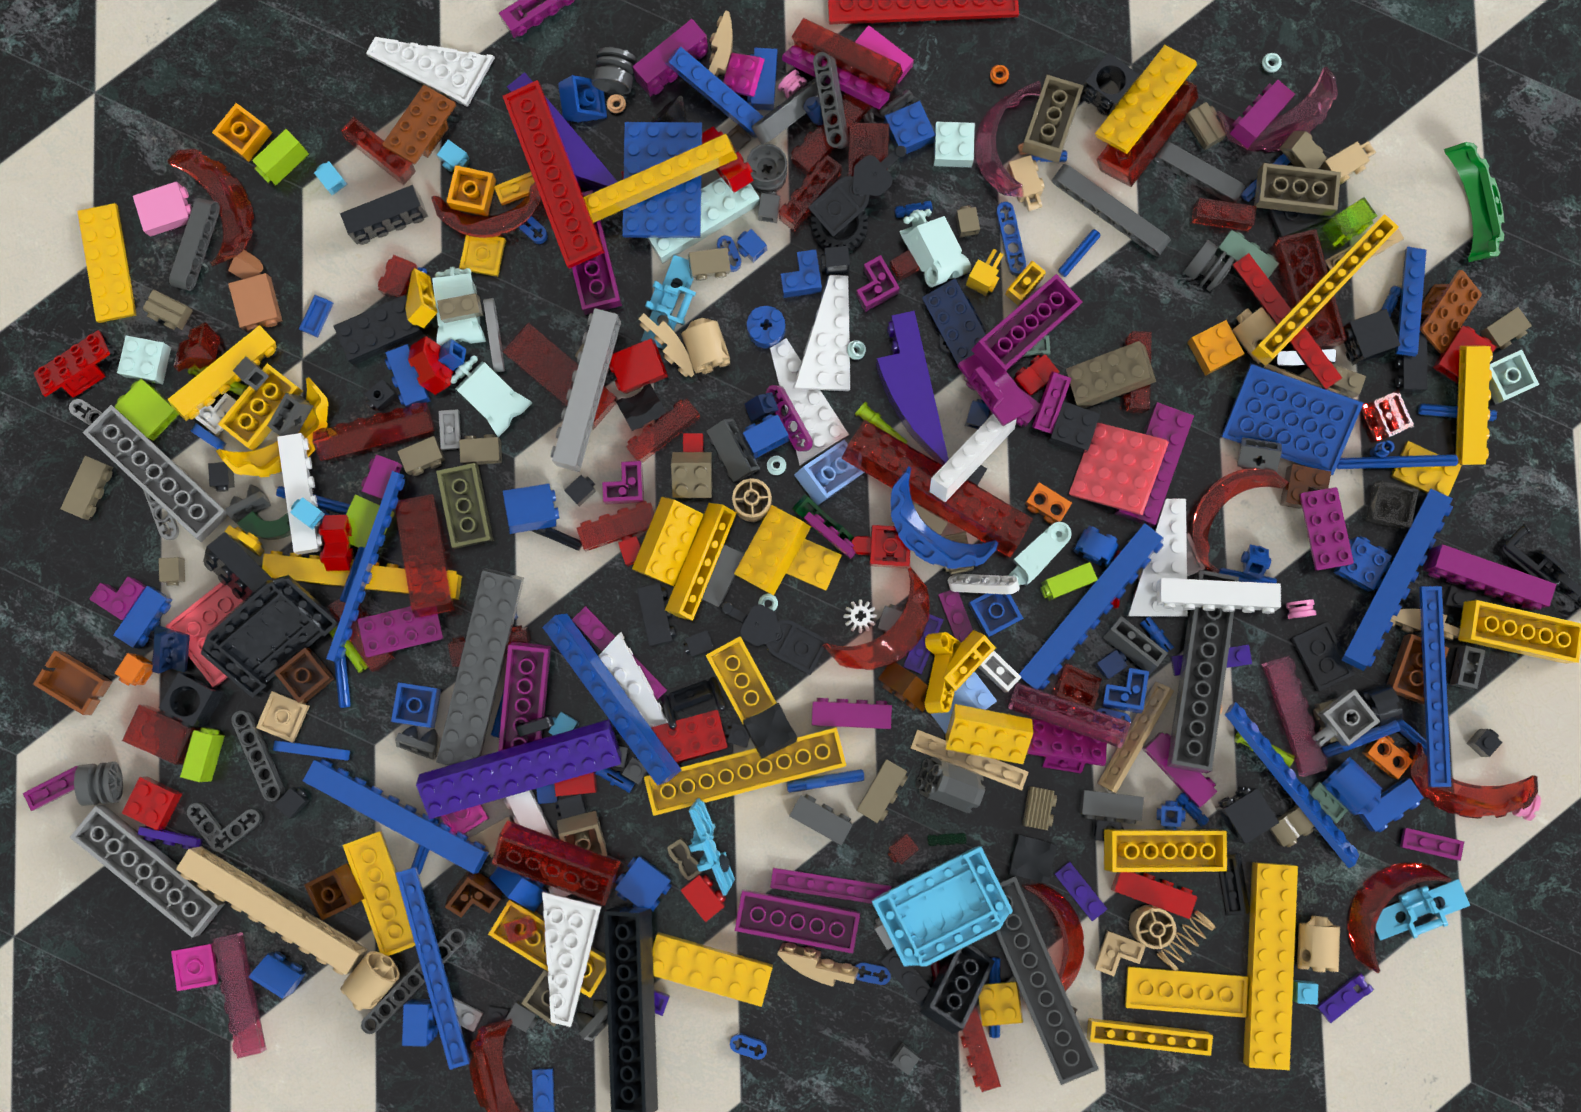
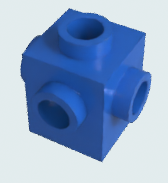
[1241,544,1271,578]
[1157,800,1186,830]

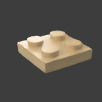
[256,691,310,743]

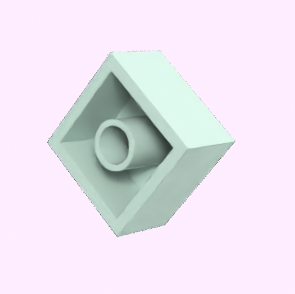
[933,122,975,167]
[117,336,171,385]
[1489,350,1539,404]

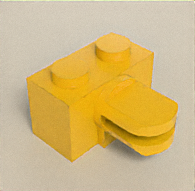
[966,249,1004,296]

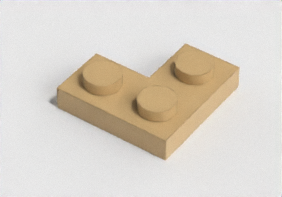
[1094,931,1146,976]

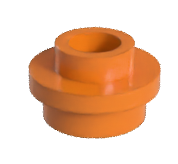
[990,65,1009,84]

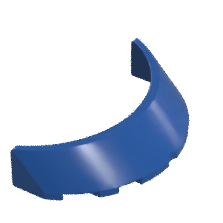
[891,466,998,569]

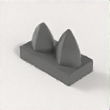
[225,485,271,523]
[395,725,437,760]
[576,1001,608,1042]

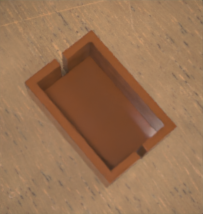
[33,650,113,715]

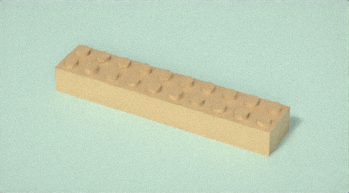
[176,846,368,975]

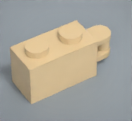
[1320,141,1376,184]
[1007,155,1045,211]

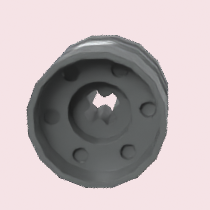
[592,47,637,95]
[747,144,787,194]
[1183,240,1235,291]
[74,762,123,806]

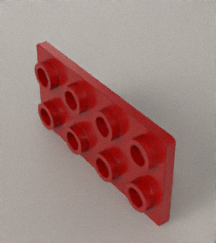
[34,330,110,398]
[651,710,728,764]

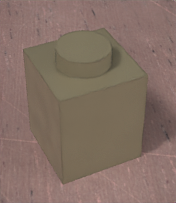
[955,206,980,237]
[159,557,185,586]

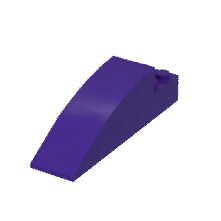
[507,72,618,192]
[876,311,949,468]

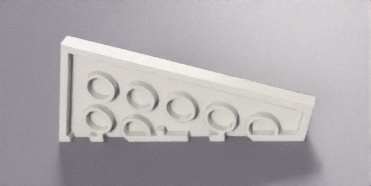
[366,37,494,107]
[793,275,850,391]
[770,338,849,466]
[1127,499,1188,617]
[599,632,668,727]
[542,892,601,1027]

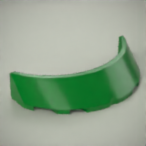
[1444,142,1504,262]

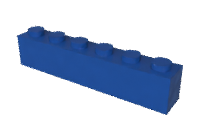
[665,47,764,138]

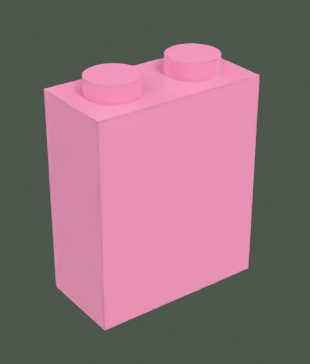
[133,181,192,237]

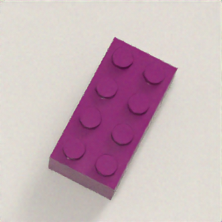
[632,19,708,97]

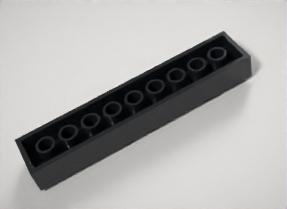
[604,906,658,1112]

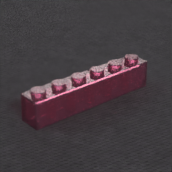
[1262,656,1328,777]
[1008,683,1131,748]
[212,932,267,1059]

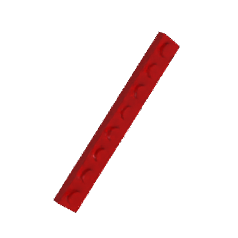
[1232,253,1342,389]

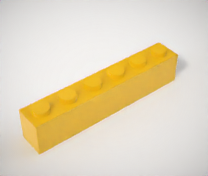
[168,325,277,421]
[1456,345,1493,465]
[665,503,737,621]
[1086,1018,1213,1056]

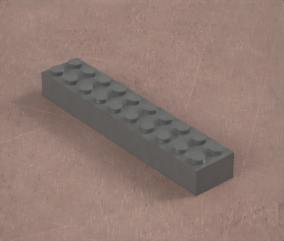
[436,568,524,765]
[1167,570,1239,774]
[995,876,1099,1085]

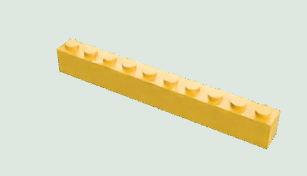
[584,134,738,223]
[1251,214,1399,366]
[262,551,462,600]

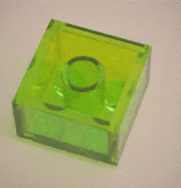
[1322,197,1377,247]

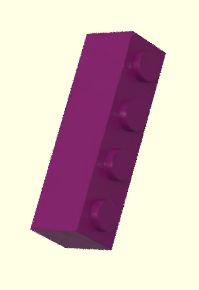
[1230,80,1295,149]
[812,698,892,729]
[1142,732,1218,808]

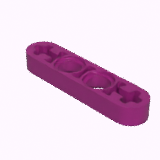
[766,385,813,451]

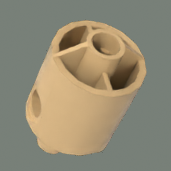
[1232,307,1277,364]
[681,318,731,374]
[732,478,772,522]
[1129,905,1176,949]
[1297,916,1340,972]
[340,951,400,1011]

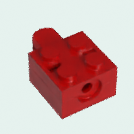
[852,525,910,568]

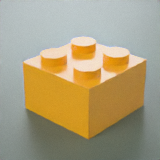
[212,103,272,162]
[447,165,496,217]
[1187,320,1244,376]

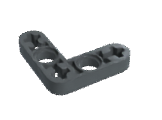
[187,803,262,852]

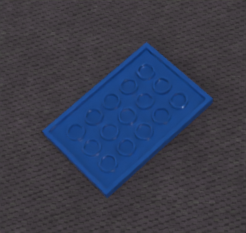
[623,122,702,238]
[1221,363,1364,475]

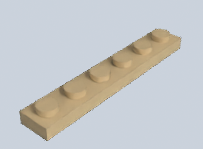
[1098,682,1174,793]
[910,730,1029,790]

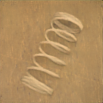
[1157,910,1215,971]

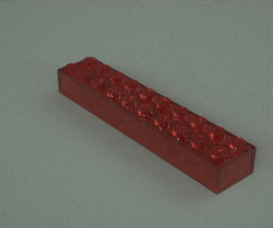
[841,420,1033,557]

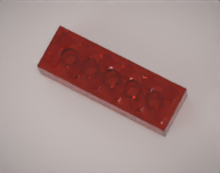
[1097,80,1199,187]
[1273,229,1347,350]
[503,323,618,430]
[395,494,455,618]
[492,820,621,906]

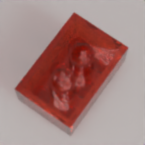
[848,123,889,176]
[122,704,200,765]

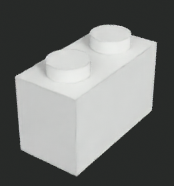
[978,651,1021,693]

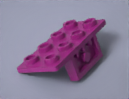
[958,354,1033,426]
[1299,487,1354,571]
[358,601,443,657]
[1027,719,1107,773]

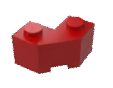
[408,336,453,395]
[319,515,353,571]

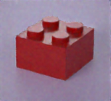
[122,777,183,830]
[680,873,726,922]

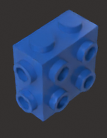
[1333,536,1392,592]
[615,856,672,911]

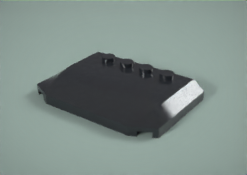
[201,575,339,698]

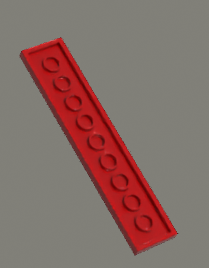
[828,0,1019,24]
[503,80,605,269]

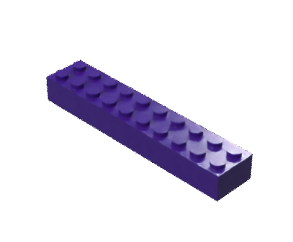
[416,719,622,819]

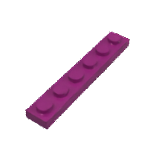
[782,45,890,109]
[572,606,667,701]
[770,867,891,904]

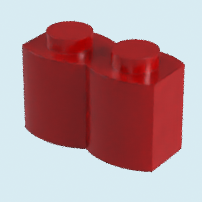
[1014,354,1060,396]

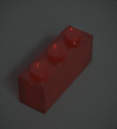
[1192,198,1256,231]

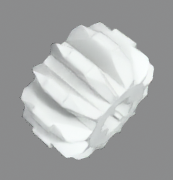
[844,600,877,633]

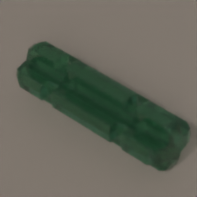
[927,833,967,846]

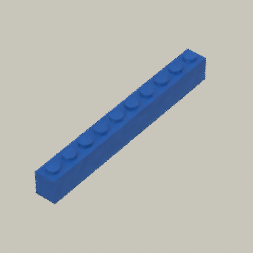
[1342,489,1453,671]
[1019,523,1164,692]
[542,613,682,786]
[303,758,489,874]

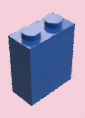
[503,484,560,534]

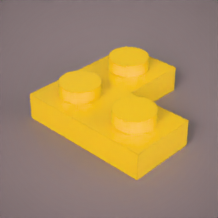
[224,525,265,557]

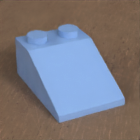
[794,439,867,505]
[931,671,997,734]

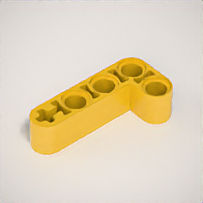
[925,632,961,714]

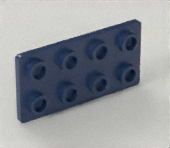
[922,279,986,364]

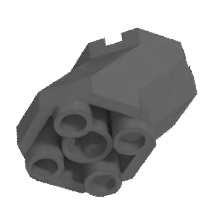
[915,757,985,813]

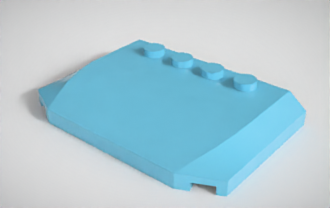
[871,846,1013,966]

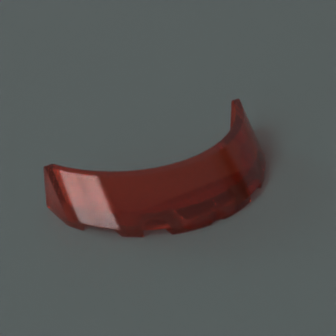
[167,149,254,266]
[431,183,541,238]
[1193,469,1289,573]
[823,567,930,670]
[1411,742,1538,819]
[1347,863,1452,973]
[1023,883,1084,991]
[469,1019,520,1112]

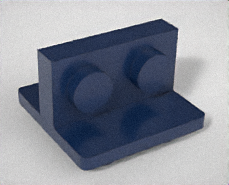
[152,626,190,674]

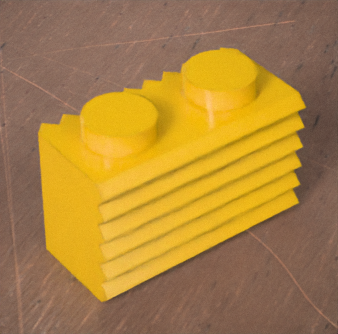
[1005,261,1046,306]

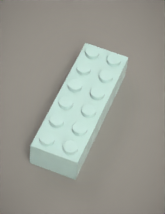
[647,177,760,264]

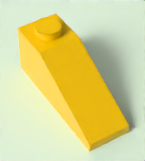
[405,268,437,328]
[943,630,996,691]

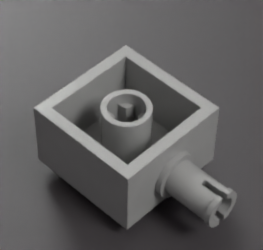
[1312,689,1380,747]

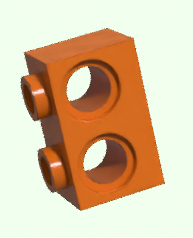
[1025,482,1072,525]
[115,653,153,686]
[1362,736,1413,779]

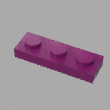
[1032,372,1072,434]
[804,512,856,559]
[938,590,973,643]
[23,766,78,811]
[1400,828,1465,861]

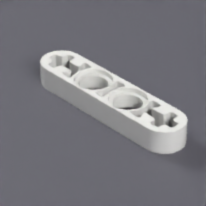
[948,574,1020,594]

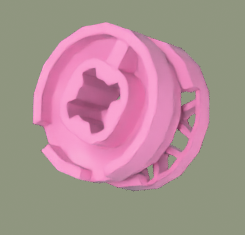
[778,70,807,98]
[1286,599,1316,619]
[1512,789,1541,821]

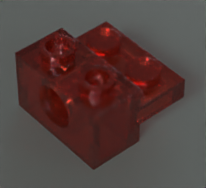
[174,322,220,372]
[1361,390,1414,442]
[1050,663,1102,717]

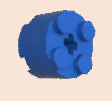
[747,306,785,349]
[1073,526,1119,568]

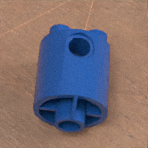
[1322,757,1383,816]

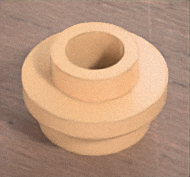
[607,94,626,114]

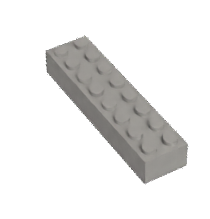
[550,308,621,472]
[82,405,228,542]
[70,805,225,938]

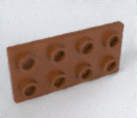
[383,85,456,164]
[1420,270,1482,353]

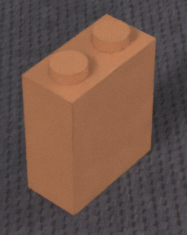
[228,273,282,332]

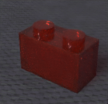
[378,254,418,299]

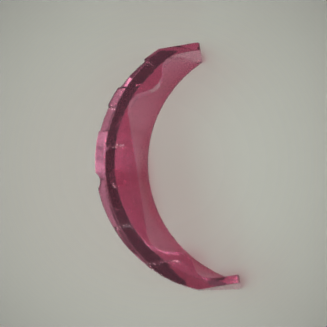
[1216,66,1338,152]
[975,81,1042,197]

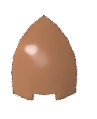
[228,250,263,279]

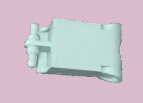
[899,209,971,287]
[432,267,486,346]
[451,356,532,437]
[1008,522,1071,586]

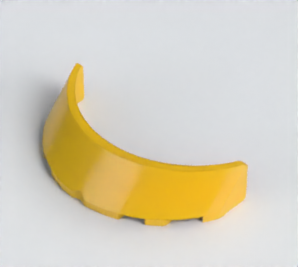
[216,377,328,477]

